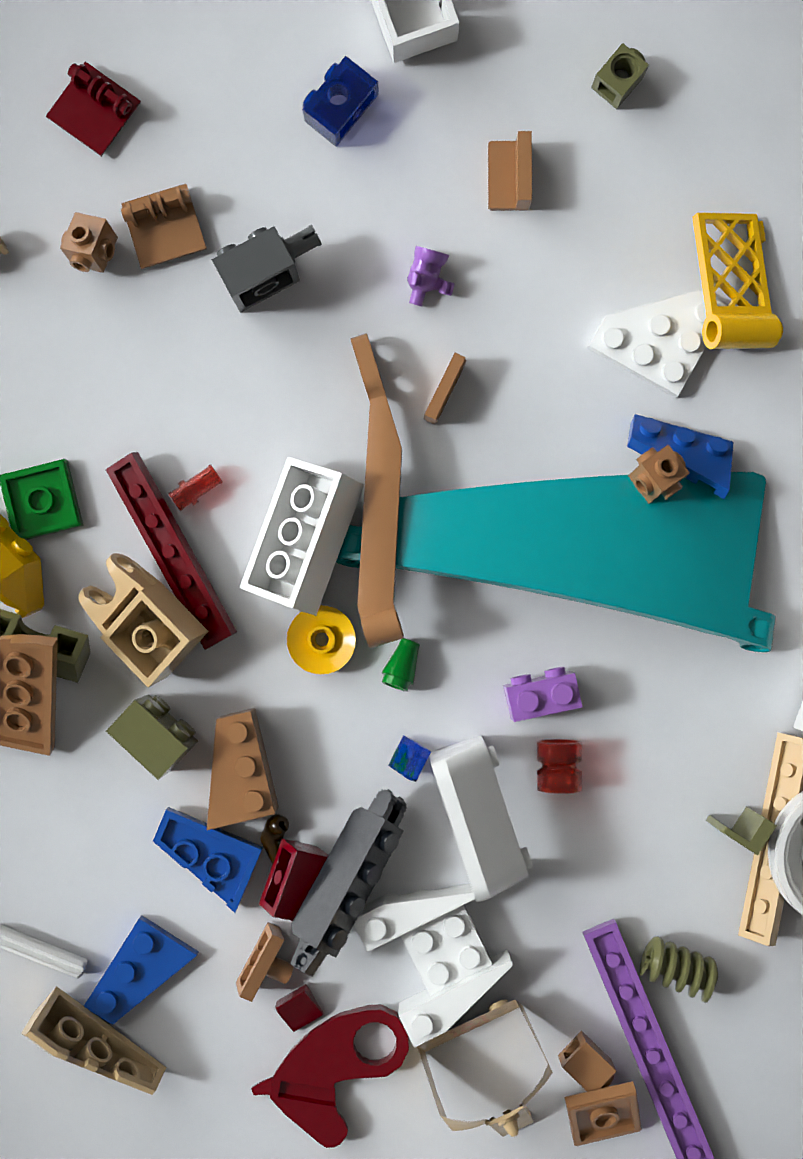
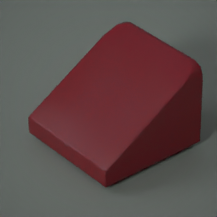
[275,984,324,1032]

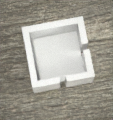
[371,0,459,63]

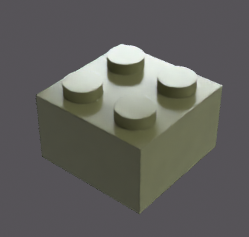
[106,695,198,780]

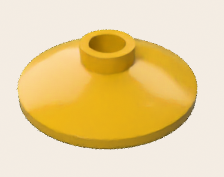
[287,605,356,674]

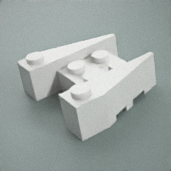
[354,884,513,1047]

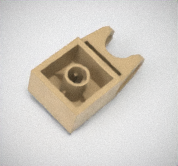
[78,553,209,688]

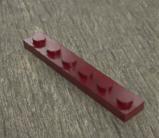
[105,452,237,650]

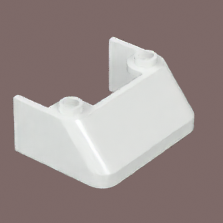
[429,735,533,902]

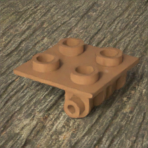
[121,183,207,269]

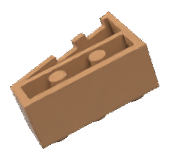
[207,708,279,830]

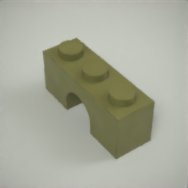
[0,609,91,683]

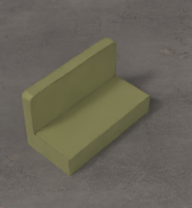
[706,806,777,856]

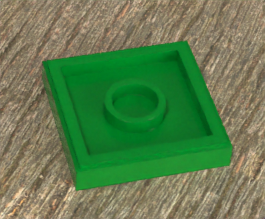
[0,459,84,540]

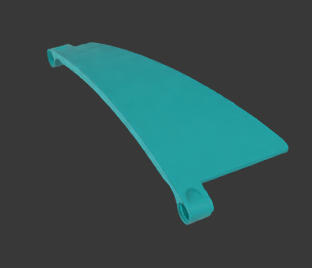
[336,472,776,652]

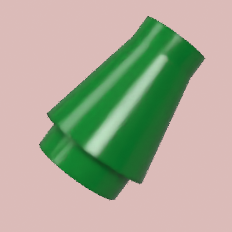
[381,638,420,692]

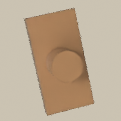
[236,922,294,1002]

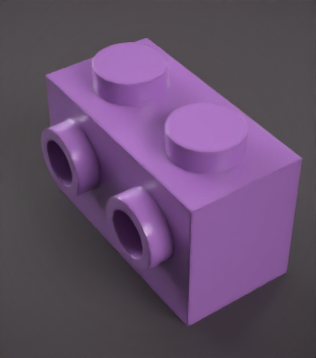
[503,667,583,722]

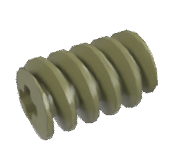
[639,936,718,1003]

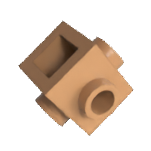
[60,212,118,273]
[628,444,689,504]

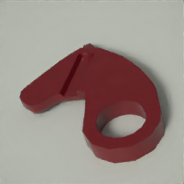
[251,1004,409,1148]

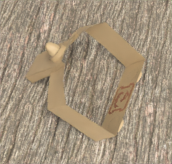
[417,999,553,1137]

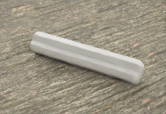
[0,925,87,978]

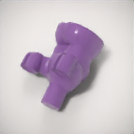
[407,246,455,307]

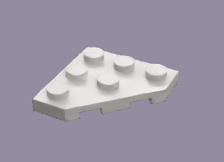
[587,290,727,398]

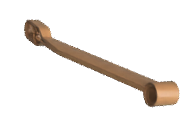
[350,333,404,648]

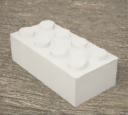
[240,457,364,616]

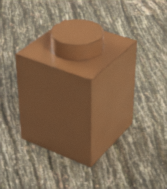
[558,1031,617,1092]

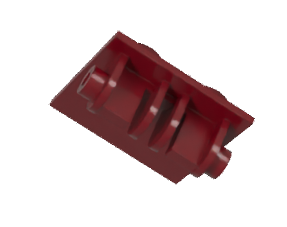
[46,61,141,157]

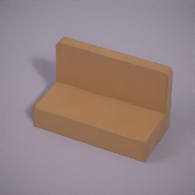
[488,131,532,211]

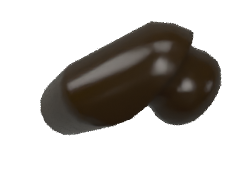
[260,814,289,864]

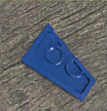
[153,807,263,913]

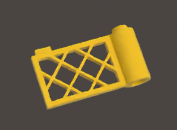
[692,212,783,349]

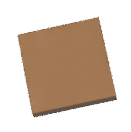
[564,1081,642,1146]

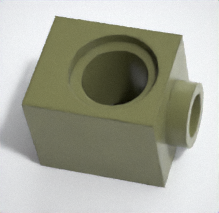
[591,43,649,109]

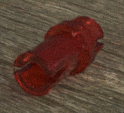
[168,464,223,511]

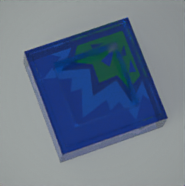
[388,735,431,782]

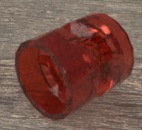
[537,739,582,793]

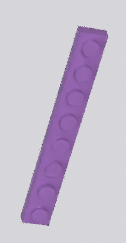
[582,919,714,1159]

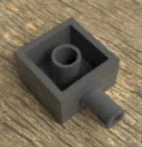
[211,224,322,313]

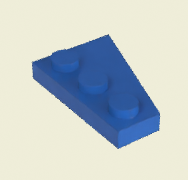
[627,414,734,500]
[84,915,199,1025]

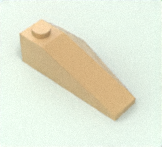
[21,986,166,1095]

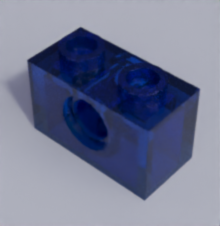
[302,56,379,147]

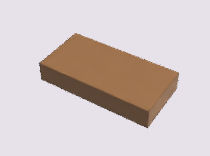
[424,352,466,424]

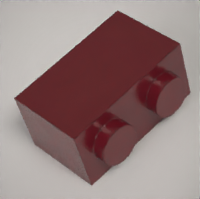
[259,838,329,921]

